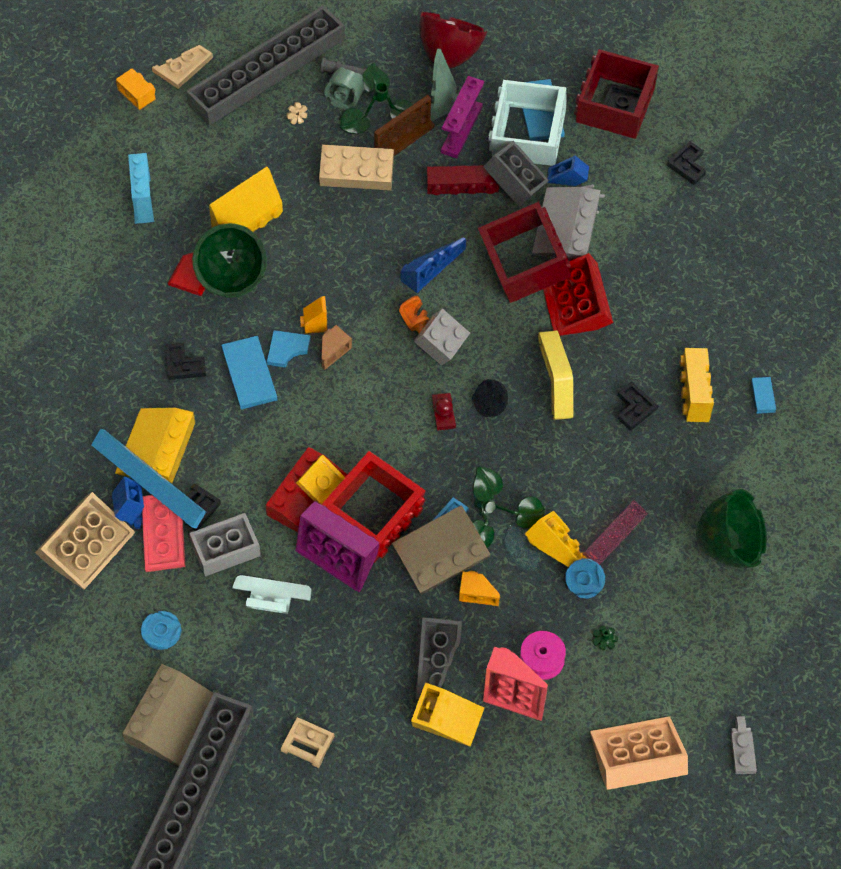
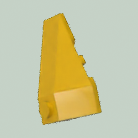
[525,511,590,567]

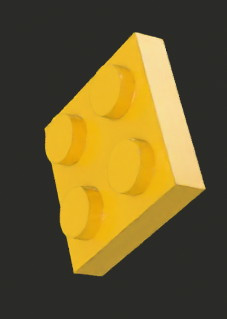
[296,455,345,504]

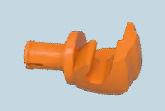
[399,296,429,334]

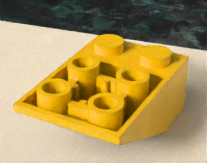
[411,683,484,747]

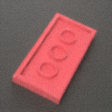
[142,495,185,572]

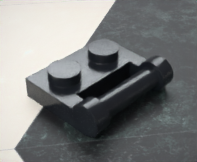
[183,484,221,531]

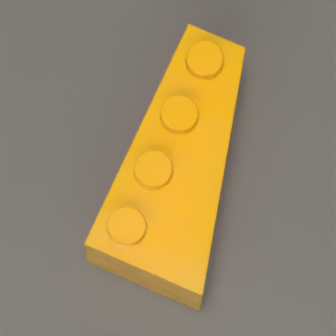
[680,348,714,422]

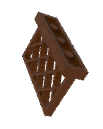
[374,95,435,156]

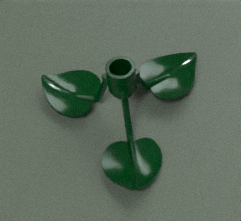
[340,63,418,134]
[472,466,545,548]

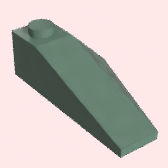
[431,49,458,121]

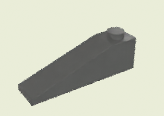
[415,617,462,699]

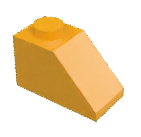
[300,296,327,334]
[459,571,500,606]

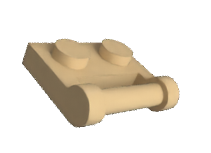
[281,717,335,768]

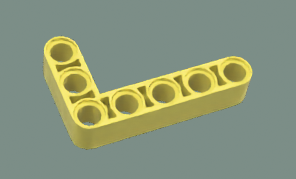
[538,331,573,420]

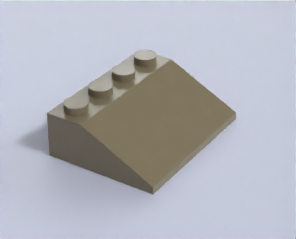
[392,505,491,595]
[123,664,213,766]

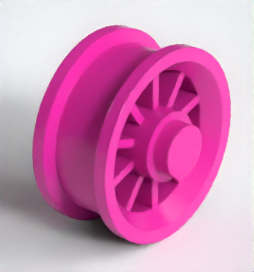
[520,631,566,680]

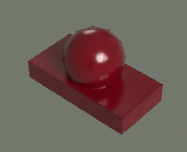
[432,393,456,431]

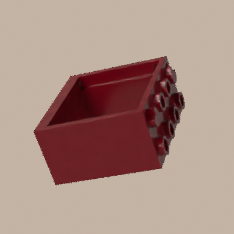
[478,202,572,303]

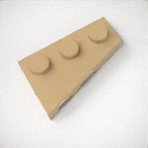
[152,45,213,89]

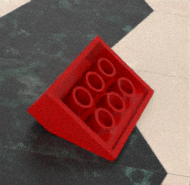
[543,253,613,336]
[266,447,348,532]

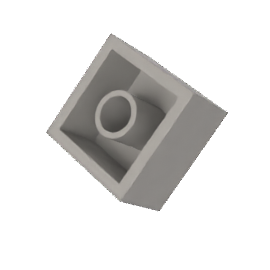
[414,309,470,365]

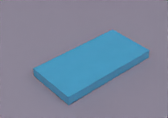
[522,79,565,141]
[221,336,277,409]

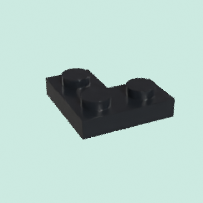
[667,141,706,185]
[165,343,206,380]
[617,381,658,431]

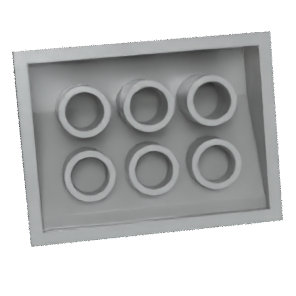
[532,187,600,261]

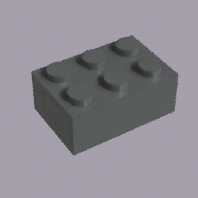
[483,141,549,207]

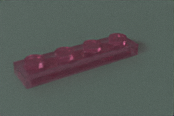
[583,500,648,565]

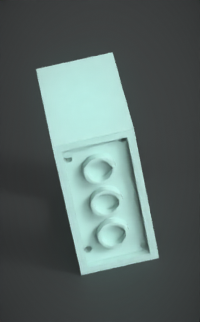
[489,80,567,166]

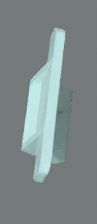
[232,575,311,614]

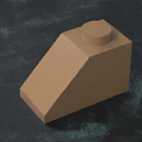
[322,325,352,370]

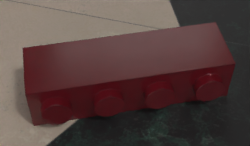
[427,165,499,195]

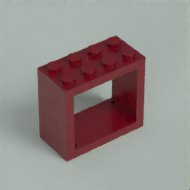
[574,49,659,139]

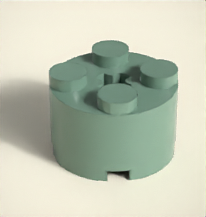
[324,67,365,110]

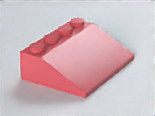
[483,647,548,721]

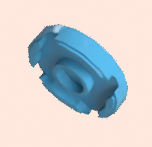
[566,558,605,599]
[141,611,181,650]

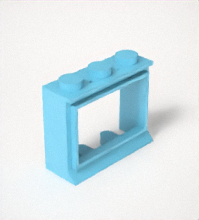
[128,153,154,224]

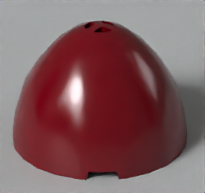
[419,12,488,69]

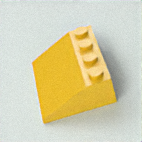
[209,167,283,232]
[115,408,195,484]

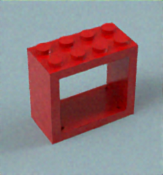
[321,451,426,563]

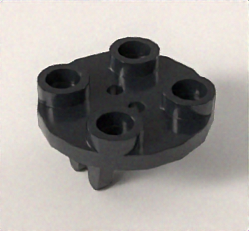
[472,379,508,417]

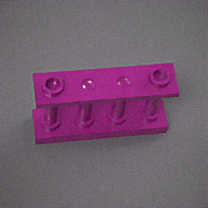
[441,76,484,158]

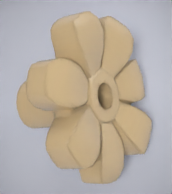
[286,102,307,125]

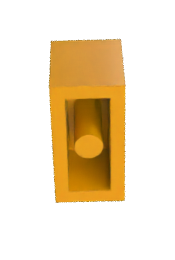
[116,69,156,110]

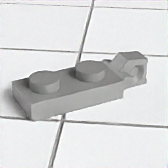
[731,716,757,774]

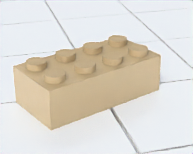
[319,145,394,190]

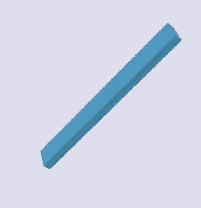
[92,429,206,528]

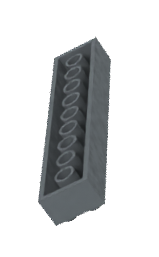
[186,6,345,126]
[131,692,254,869]

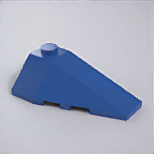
[401,237,466,293]

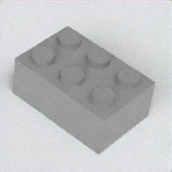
[189,513,261,576]

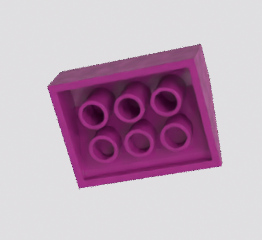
[295,501,379,592]

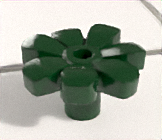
[593,626,618,650]

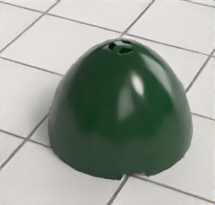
[192,223,267,298]
[696,489,767,568]

